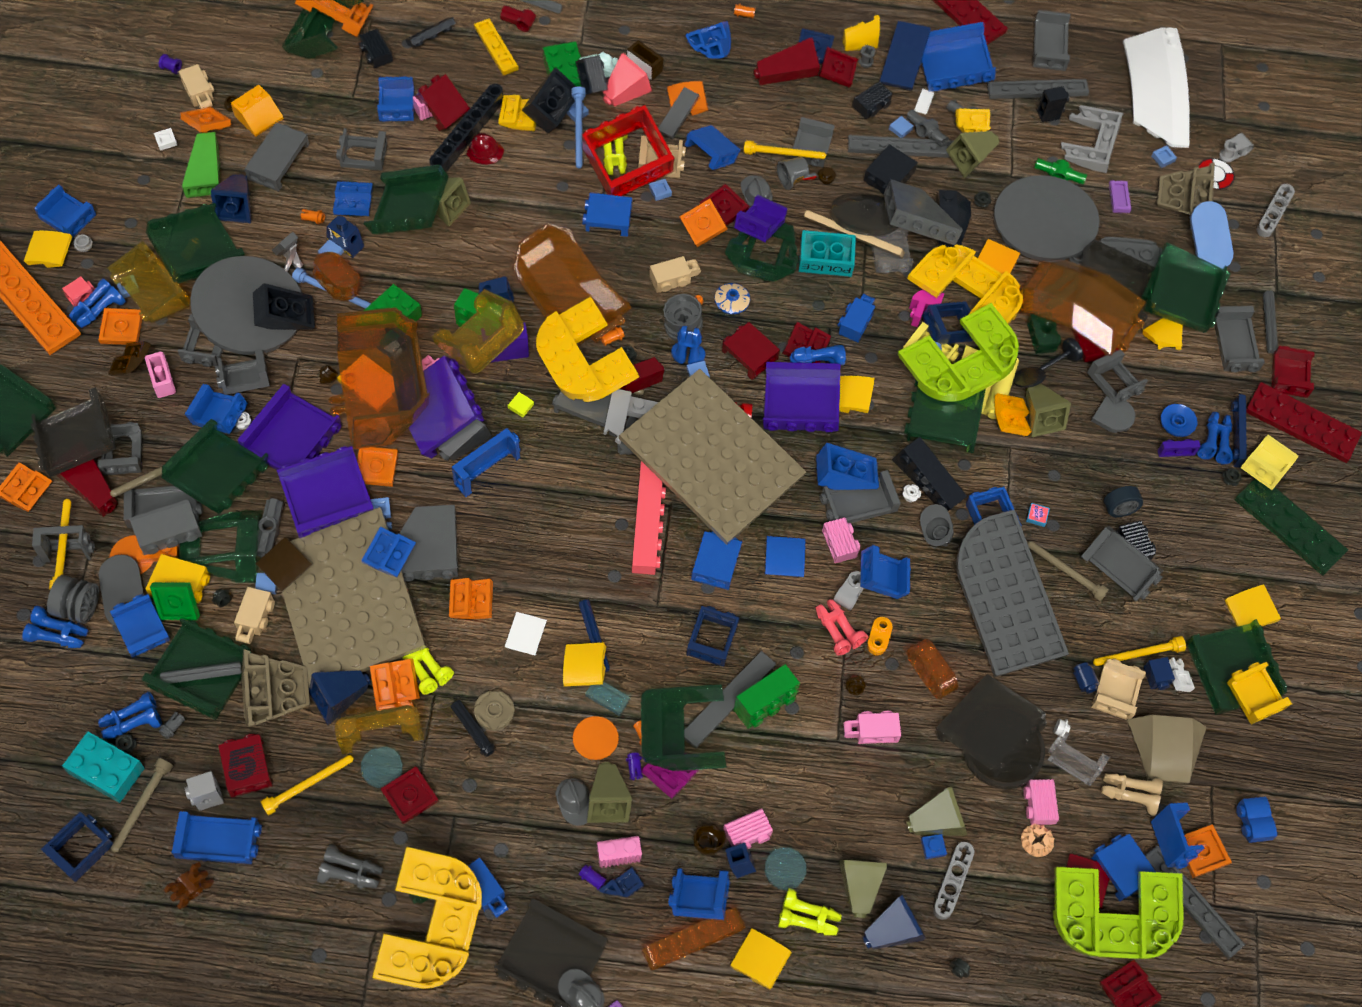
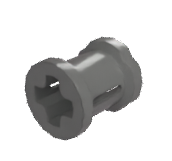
[859,45,876,68]

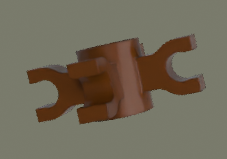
[164,862,214,910]

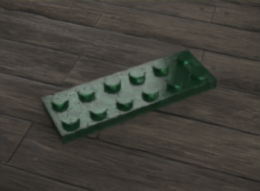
[1234,479,1349,576]

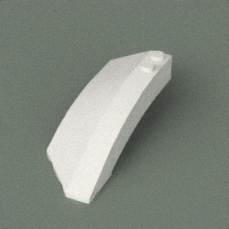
[1123,27,1189,148]

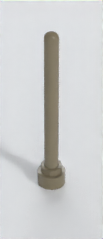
[110,448,198,497]
[1027,541,1109,602]
[111,758,173,853]

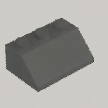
[129,499,202,555]

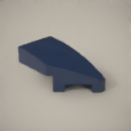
[599,867,645,898]

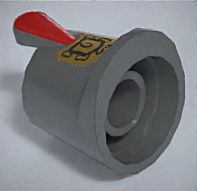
[777,157,817,190]

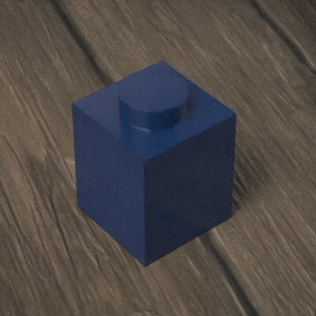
[1143,657,1175,690]
[725,843,756,878]

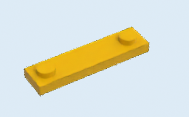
[474,19,518,76]

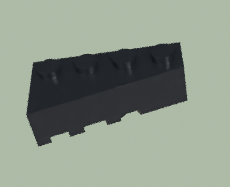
[892,437,967,511]

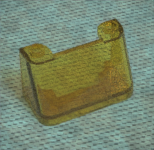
[108,241,190,323]
[432,289,524,374]
[335,701,424,754]

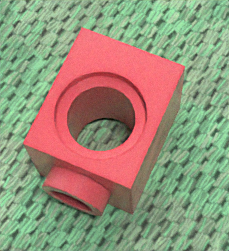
[62,277,95,307]

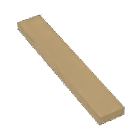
[804,210,905,259]

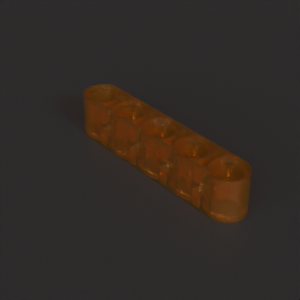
[642,907,746,971]

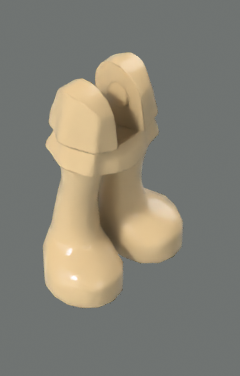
[1101,773,1163,816]

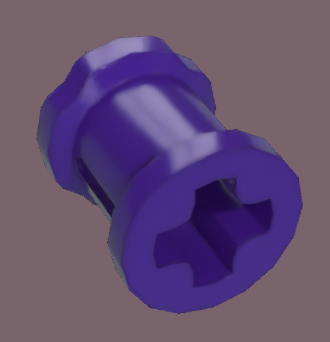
[159,54,182,74]

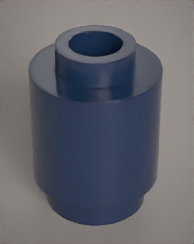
[1073,662,1100,694]

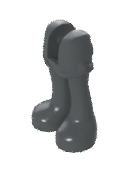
[317,844,383,888]

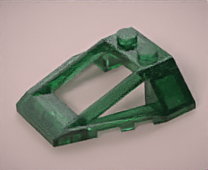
[725,223,799,282]
[179,510,263,583]

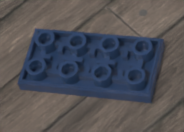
[880,21,931,91]

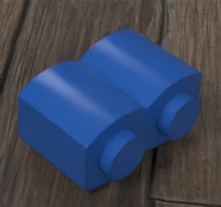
[1236,797,1277,843]

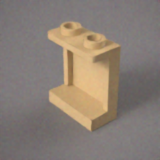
[638,136,686,178]
[1091,659,1146,720]

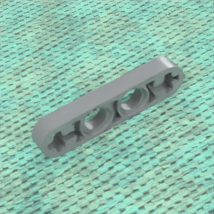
[1257,184,1295,237]
[933,842,974,920]

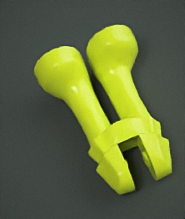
[603,134,628,175]
[402,648,454,695]
[778,888,841,935]

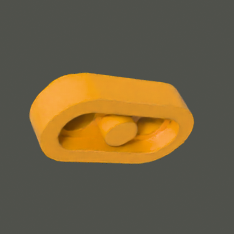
[867,617,893,655]

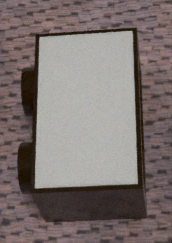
[627,40,664,81]

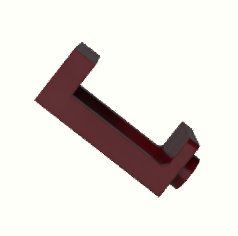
[415,74,470,131]
[722,322,780,380]
[1272,346,1315,398]

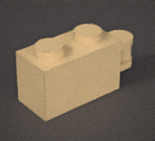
[179,64,214,109]
[649,256,701,293]
[234,587,275,644]

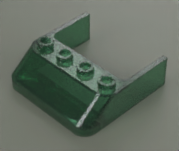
[282,0,364,59]
[641,684,727,771]

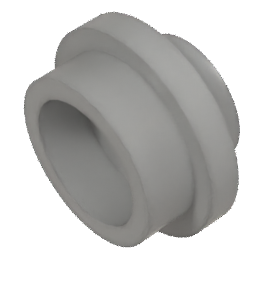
[74,234,93,252]

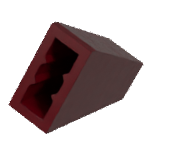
[754,38,820,85]
[52,441,118,517]

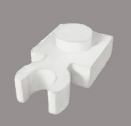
[1169,658,1195,692]

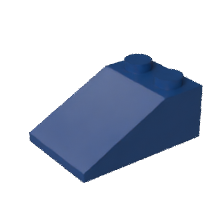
[816,443,879,490]

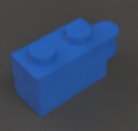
[838,294,875,343]
[468,858,509,918]

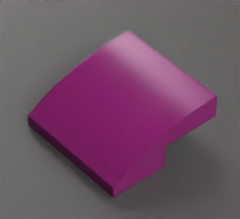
[642,740,701,799]

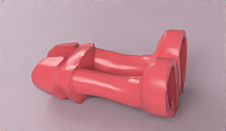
[816,599,868,656]

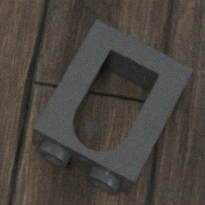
[336,128,388,171]
[178,314,223,367]
[1087,349,1148,404]
[98,422,142,475]
[32,525,95,563]

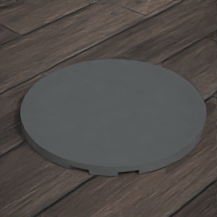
[994,175,1099,262]
[190,256,302,355]

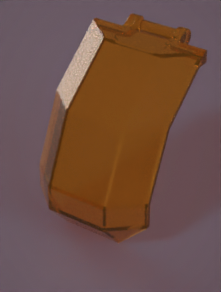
[512,223,631,346]
[1020,260,1146,356]

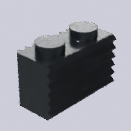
[358,28,393,69]
[575,55,608,95]
[852,81,892,120]
[1037,86,1069,123]
[1116,520,1156,560]

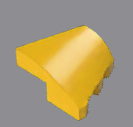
[842,15,880,51]

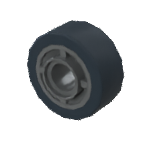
[1104,486,1143,518]

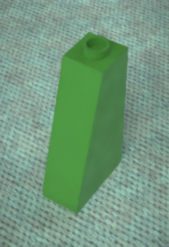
[182,132,221,198]

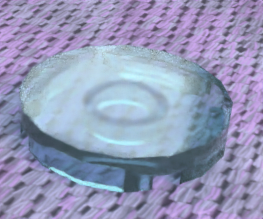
[361,747,403,788]
[765,848,806,890]

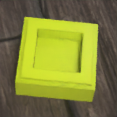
[508,392,534,418]

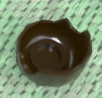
[693,825,726,856]

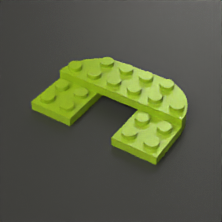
[898,303,1019,402]
[1053,867,1183,959]

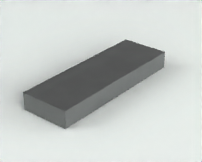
[658,87,699,139]

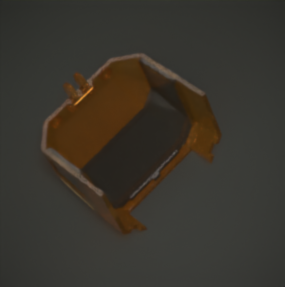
[328,308,430,449]

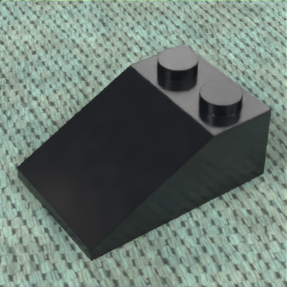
[522,67,577,133]
[253,283,315,330]

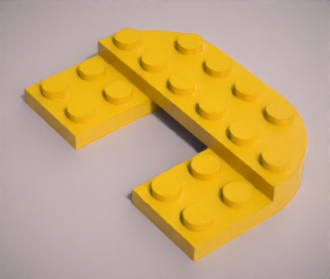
[907,245,1023,324]
[536,297,639,402]
[372,846,482,988]

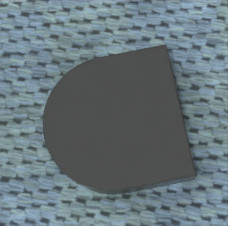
[1091,396,1135,433]

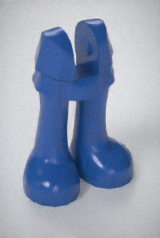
[69,278,126,328]
[671,325,706,364]
[790,345,846,365]
[1197,412,1233,464]
[22,605,88,648]
[98,691,163,739]

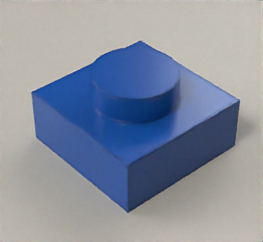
[921,834,947,860]

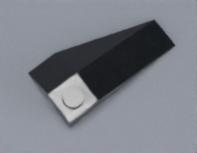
[936,190,971,247]

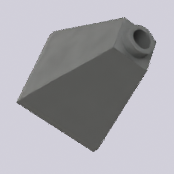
[438,419,492,461]

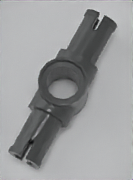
[906,110,949,147]

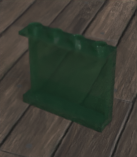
[363,164,449,235]
[146,203,245,284]
[1144,244,1228,333]
[0,364,56,457]
[904,379,986,453]
[161,419,268,515]
[141,618,252,720]
[1186,619,1288,715]

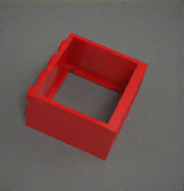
[582,105,675,196]

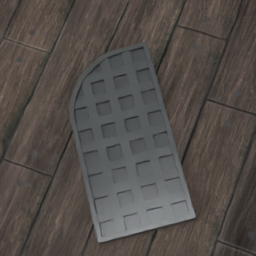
[956,509,1069,677]

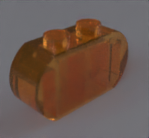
[313,252,360,301]
[907,639,958,699]

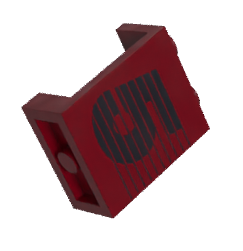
[218,734,273,798]

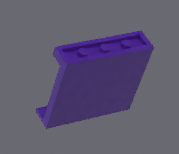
[392,356,484,459]
[763,362,841,432]
[238,384,342,470]
[277,446,374,538]

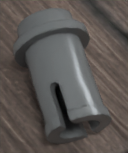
[946,100,966,114]
[159,712,185,739]

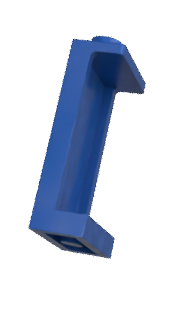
[452,428,520,497]
[172,811,262,864]

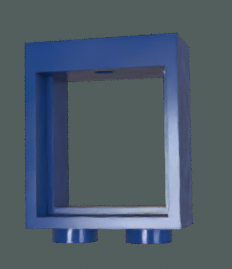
[966,487,1022,526]

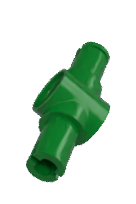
[1034,158,1087,185]

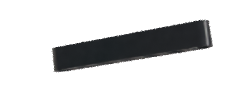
[429,84,503,177]

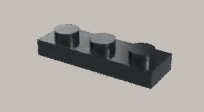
[405,17,456,47]

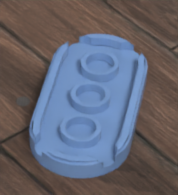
[1190,201,1233,272]

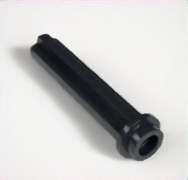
[451,700,495,757]

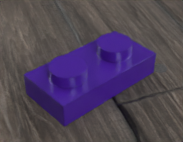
[1158,439,1201,457]

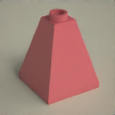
[603,53,652,107]

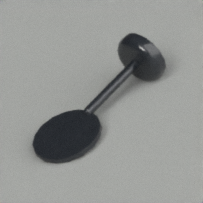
[1013,337,1083,388]

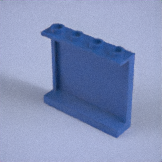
[921,22,996,92]

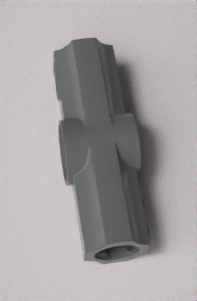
[254,498,284,558]

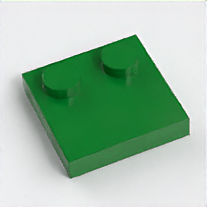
[150,582,200,620]

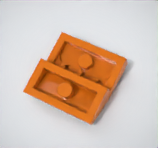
[667,81,708,116]
[0,462,53,512]
[449,578,493,619]
[370,659,420,706]

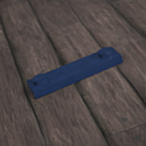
[1231,394,1247,468]

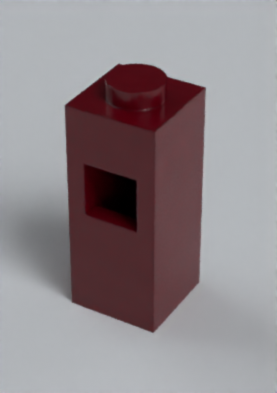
[620,357,664,394]

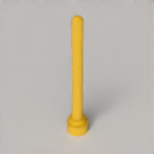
[744,140,826,159]
[49,499,71,590]
[1093,636,1186,666]
[260,755,354,816]

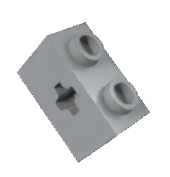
[185,771,224,811]

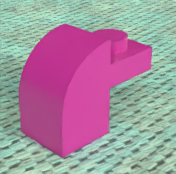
[909,290,944,327]

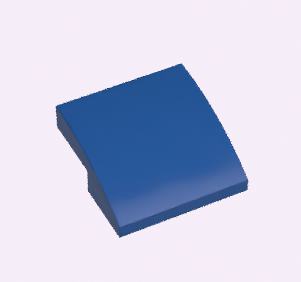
[333,181,373,216]
[361,526,416,577]
[765,536,805,577]

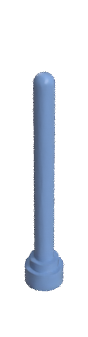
[572,87,586,169]
[292,267,371,309]

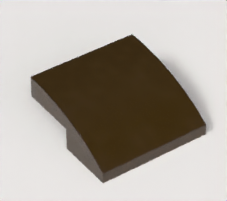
[108,341,151,376]
[255,537,312,592]

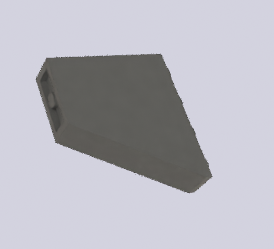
[884,179,963,245]
[399,505,458,581]

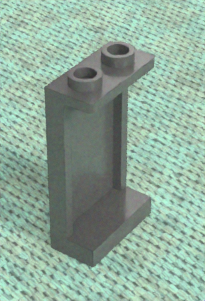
[1033,10,1071,71]
[245,122,309,192]
[1213,306,1265,373]
[552,391,617,437]
[820,470,900,523]
[124,479,203,528]
[1081,526,1164,601]

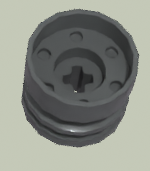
[663,294,703,342]
[47,575,99,624]

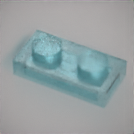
[585,682,630,716]

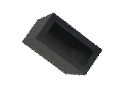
[863,144,918,195]

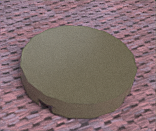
[474,691,515,731]

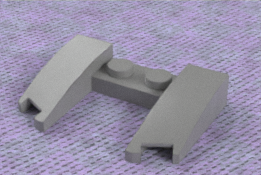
[1061,105,1123,173]
[603,389,659,444]

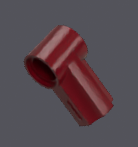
[500,5,536,32]

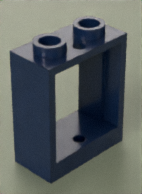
[922,301,973,344]
[686,606,739,667]
[41,812,113,882]

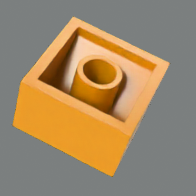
[231,85,283,137]

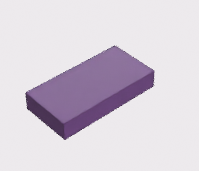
[1109,181,1131,213]

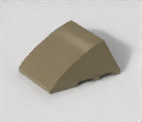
[1157,162,1215,215]
[242,649,310,727]
[1126,715,1206,784]

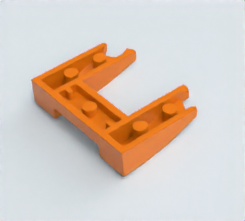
[295,0,373,37]

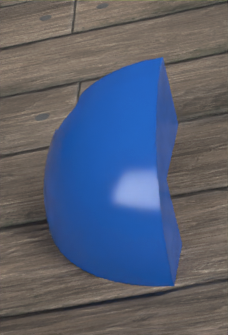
[685,21,731,59]

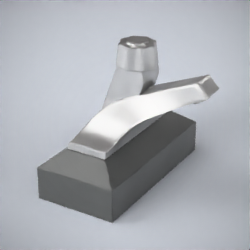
[272,232,303,272]

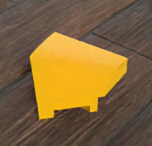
[956,109,991,133]
[1143,314,1183,350]

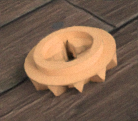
[1021,823,1055,857]

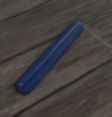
[579,599,610,672]

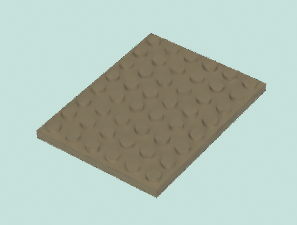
[619,369,806,545]
[282,507,427,687]

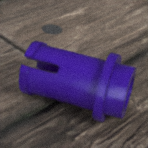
[626,753,643,780]
[579,865,607,890]

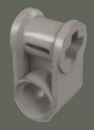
[1219,133,1254,162]
[834,571,863,611]

